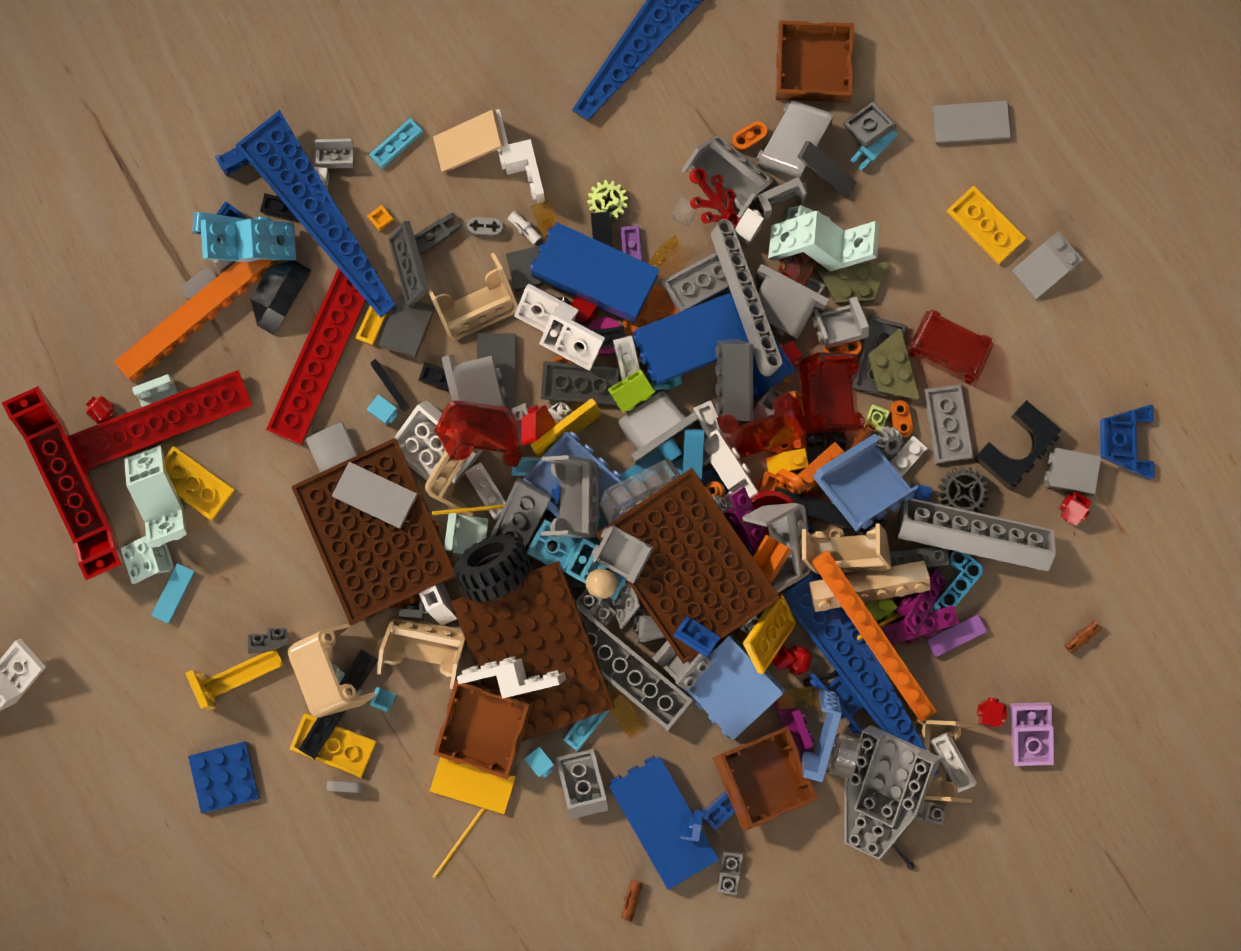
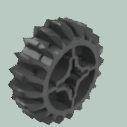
[937,467,990,513]

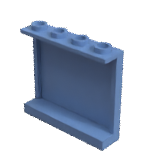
[522,431,624,518]
[813,434,918,531]
[681,633,786,740]
[802,690,842,782]

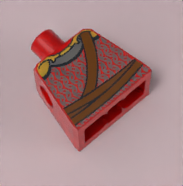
[778,252,818,286]

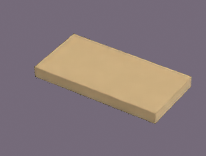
[433,110,505,173]

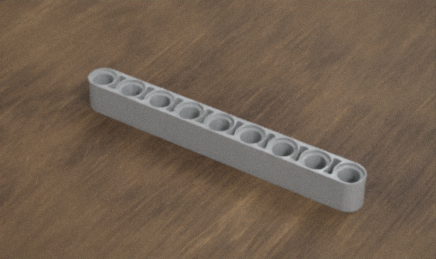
[711,219,782,376]

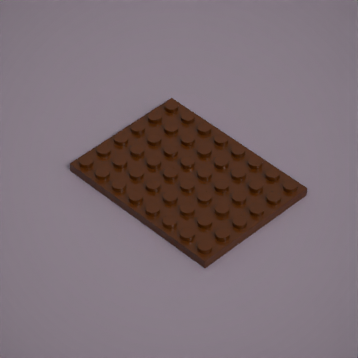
[291,438,455,626]
[596,468,781,664]
[451,560,615,742]

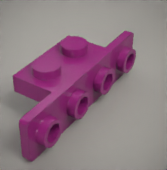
[724,487,765,555]
[896,568,946,634]
[881,605,959,645]
[774,692,815,763]

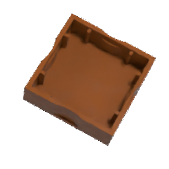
[775,20,854,102]
[433,679,534,779]
[712,726,818,831]

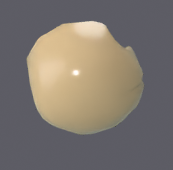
[586,568,618,599]

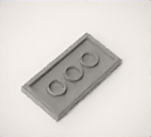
[932,101,1011,144]
[661,252,729,312]
[923,384,974,465]
[332,462,418,529]

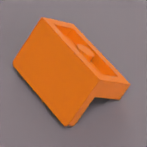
[753,535,792,583]

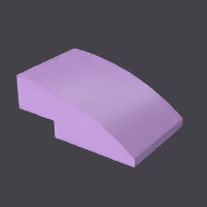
[1010,702,1054,766]

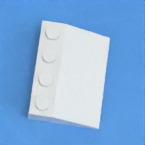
[394,400,484,486]

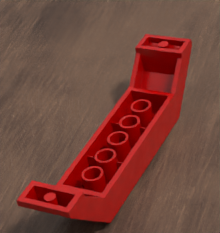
[2,386,123,581]

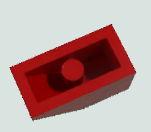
[521,404,556,446]

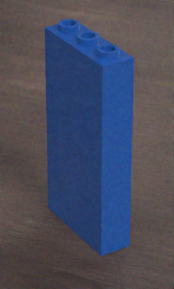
[530,222,660,324]
[632,293,749,386]
[609,755,719,890]

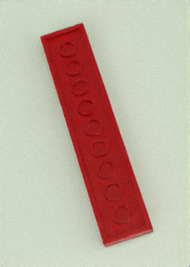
[266,268,378,445]
[70,370,253,470]

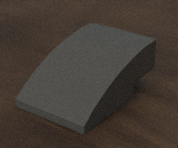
[379,295,435,358]

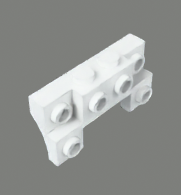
[702,429,759,510]

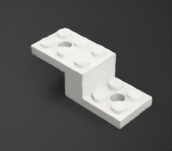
[496,109,545,205]
[514,284,605,371]
[0,638,46,712]
[457,656,566,698]

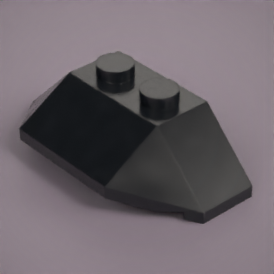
[250,261,311,335]

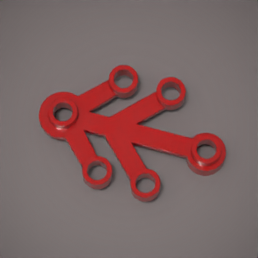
[689,167,740,229]

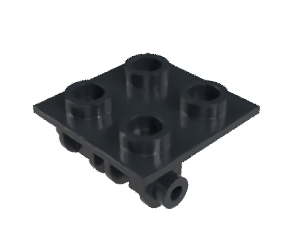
[807,432,847,464]

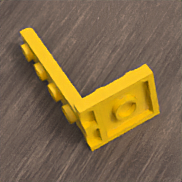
[185,649,284,711]

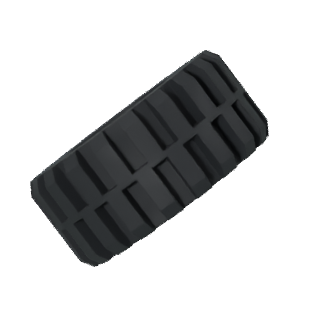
[453,534,531,602]

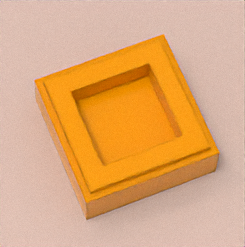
[367,205,394,232]

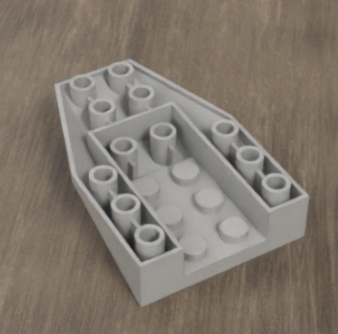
[844,725,942,860]

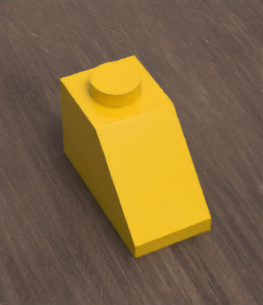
[766,448,809,475]

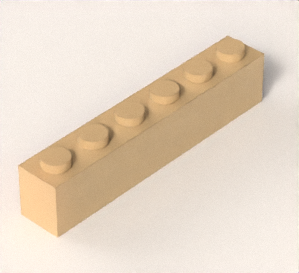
[809,561,930,612]

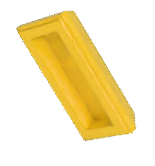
[356,306,387,345]

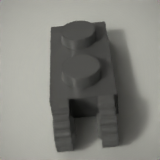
[414,213,463,256]

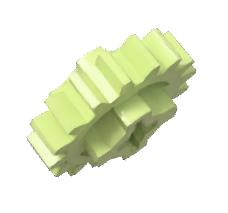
[587,180,628,221]

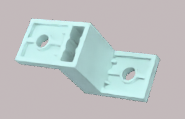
[768,211,880,272]
[124,445,187,549]

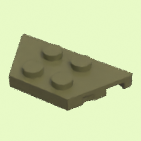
[815,262,889,304]
[868,329,920,401]

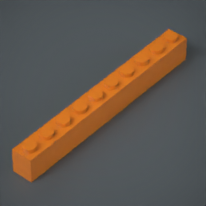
[114,259,279,382]
[811,549,937,722]

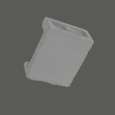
[755,177,808,222]
[811,296,869,349]
[1044,448,1101,496]
[591,525,654,583]
[652,641,713,691]

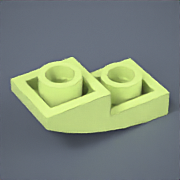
[860,404,890,435]

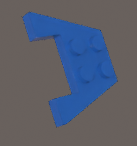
[1100,405,1155,479]

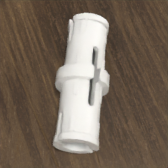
[507,211,542,245]

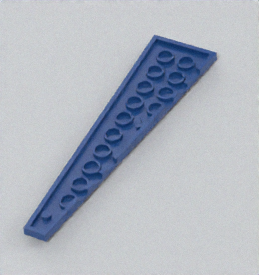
[572,0,704,121]
[236,110,395,318]
[783,572,939,776]

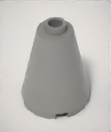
[632,605,665,643]

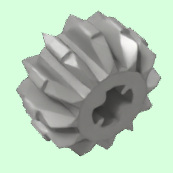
[876,426,904,459]

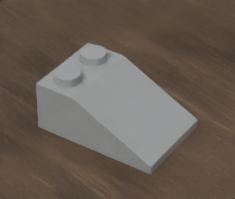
[1011,231,1083,300]
[556,749,608,820]

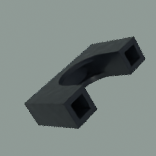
[974,400,1061,489]

